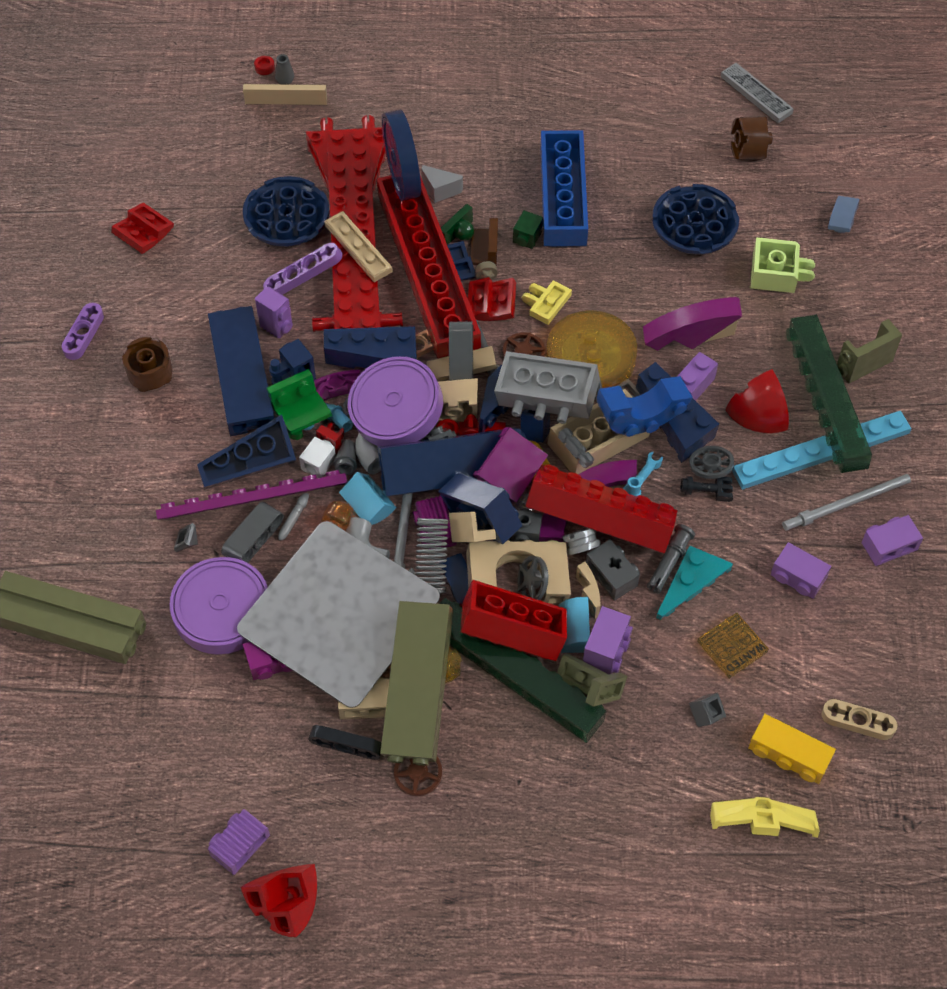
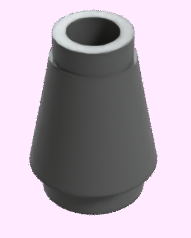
[275,54,295,85]
[334,440,357,475]

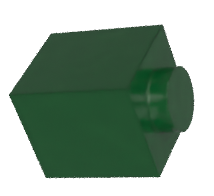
[513,210,543,249]

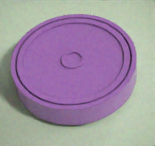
[348,356,443,447]
[170,557,268,654]

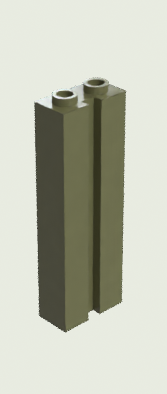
[0,571,146,664]
[380,601,453,766]

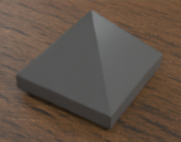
[174,523,198,552]

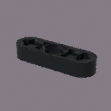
[308,725,382,760]

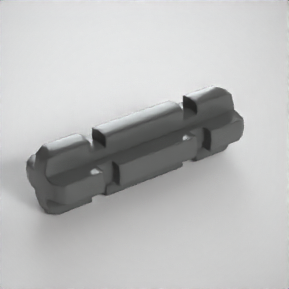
[558,428,594,468]

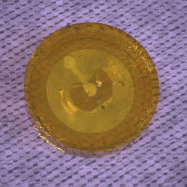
[546,310,637,395]

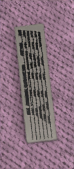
[721,63,794,123]

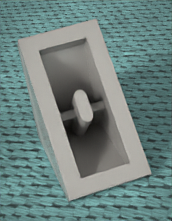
[421,165,463,203]

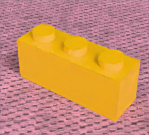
[748,714,836,784]

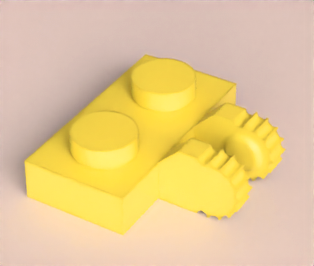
[521,280,572,325]

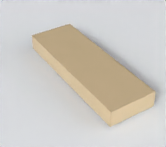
[426,346,497,382]

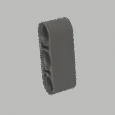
[449,322,473,381]
[221,502,284,563]

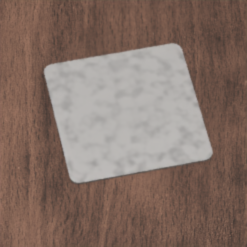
[237,521,440,708]

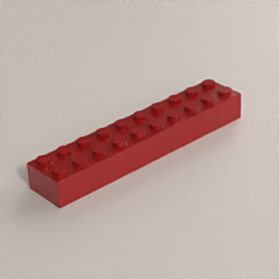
[377,175,481,359]

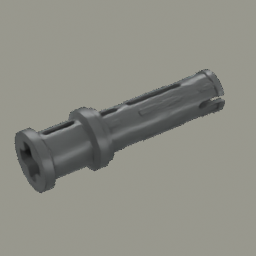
[647,524,695,593]

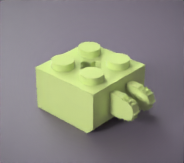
[750,237,815,293]

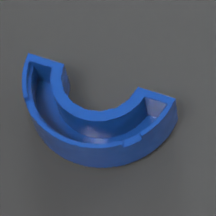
[597,376,693,437]

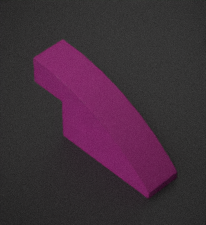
[643,297,742,351]

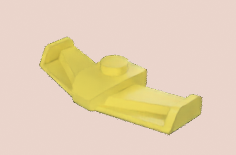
[710,797,820,838]

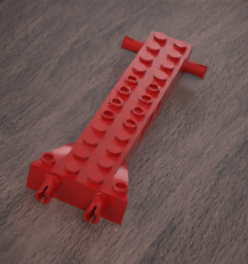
[306,115,403,332]

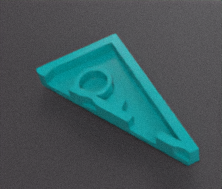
[656,546,733,620]

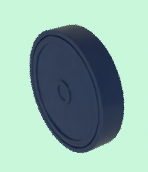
[382,109,421,201]

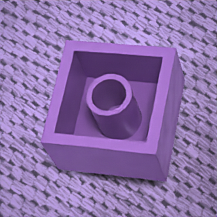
[583,606,633,675]

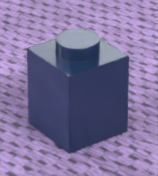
[521,409,550,443]

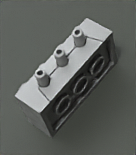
[494,351,600,424]

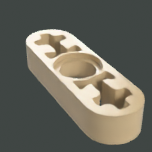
[821,699,897,740]

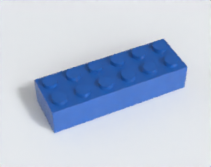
[540,130,588,246]

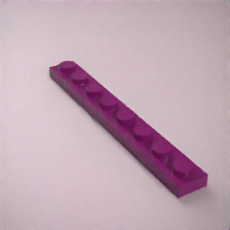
[156,470,347,520]

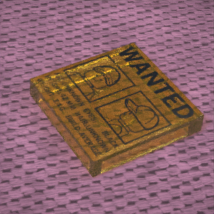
[697,612,769,679]

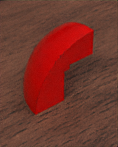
[725,369,789,433]
[241,864,317,937]

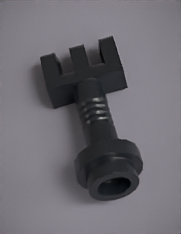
[680,476,733,502]

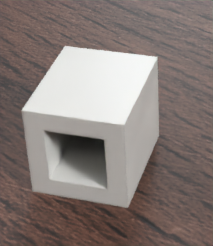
[299,437,336,478]

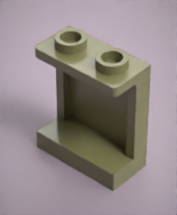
[836,319,902,383]

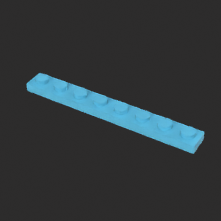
[732,410,912,490]

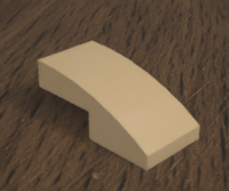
[576,562,600,619]

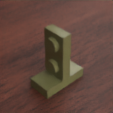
[556,654,628,707]

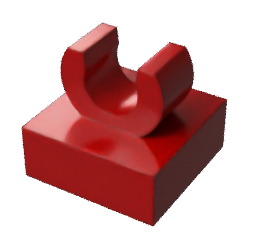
[316,423,344,455]

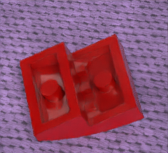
[111,203,174,254]
[468,277,516,321]

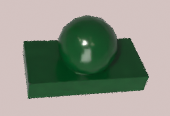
[441,204,475,245]

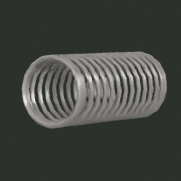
[415,518,448,593]

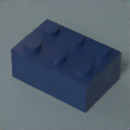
[438,473,523,544]

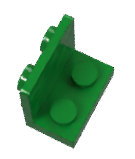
[267,369,332,434]

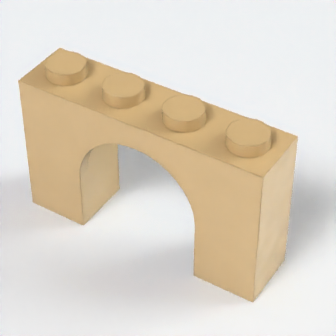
[466,540,571,606]

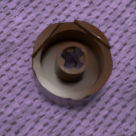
[731,116,773,160]
[122,337,173,392]

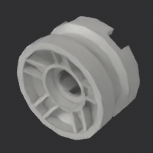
[563,528,601,555]

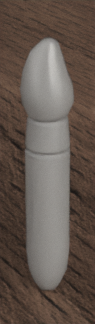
[278,493,309,540]

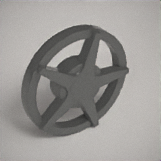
[517,556,549,600]

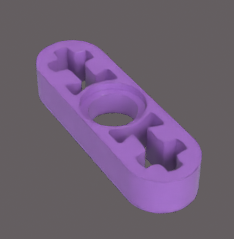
[62,303,104,360]

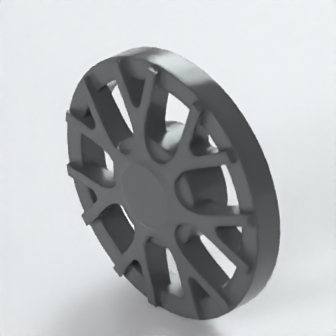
[689,446,734,479]

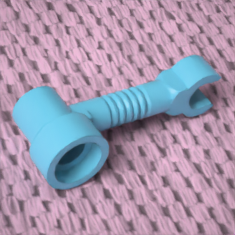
[623,452,663,496]

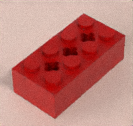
[460,580,567,661]

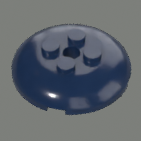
[243,176,329,247]
[652,184,740,255]

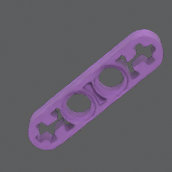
[263,243,342,295]

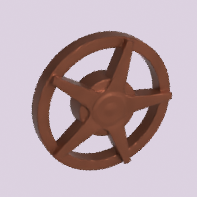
[503,332,545,357]
[394,757,443,796]

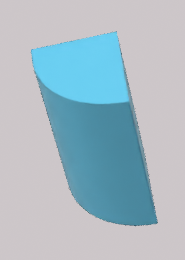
[339,472,397,525]
[558,597,590,653]

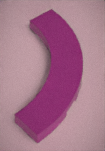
[314,370,362,401]
[539,460,637,542]

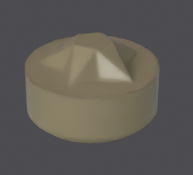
[475,261,498,280]

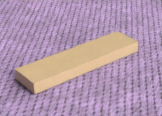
[243,84,327,105]
[325,211,393,282]

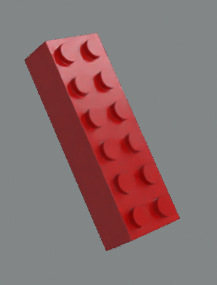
[525,465,678,553]

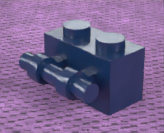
[269,339,316,385]

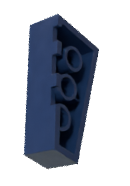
[324,326,417,369]
[636,362,719,463]
[197,415,296,490]

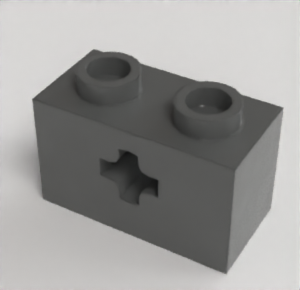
[586,539,640,601]

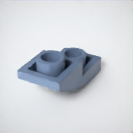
[828,196,860,233]

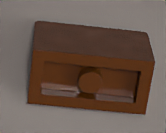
[471,218,498,266]

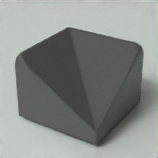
[689,692,726,727]

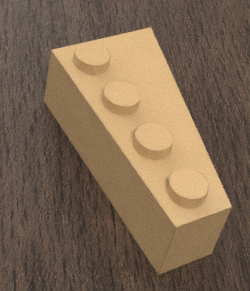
[438,378,478,422]

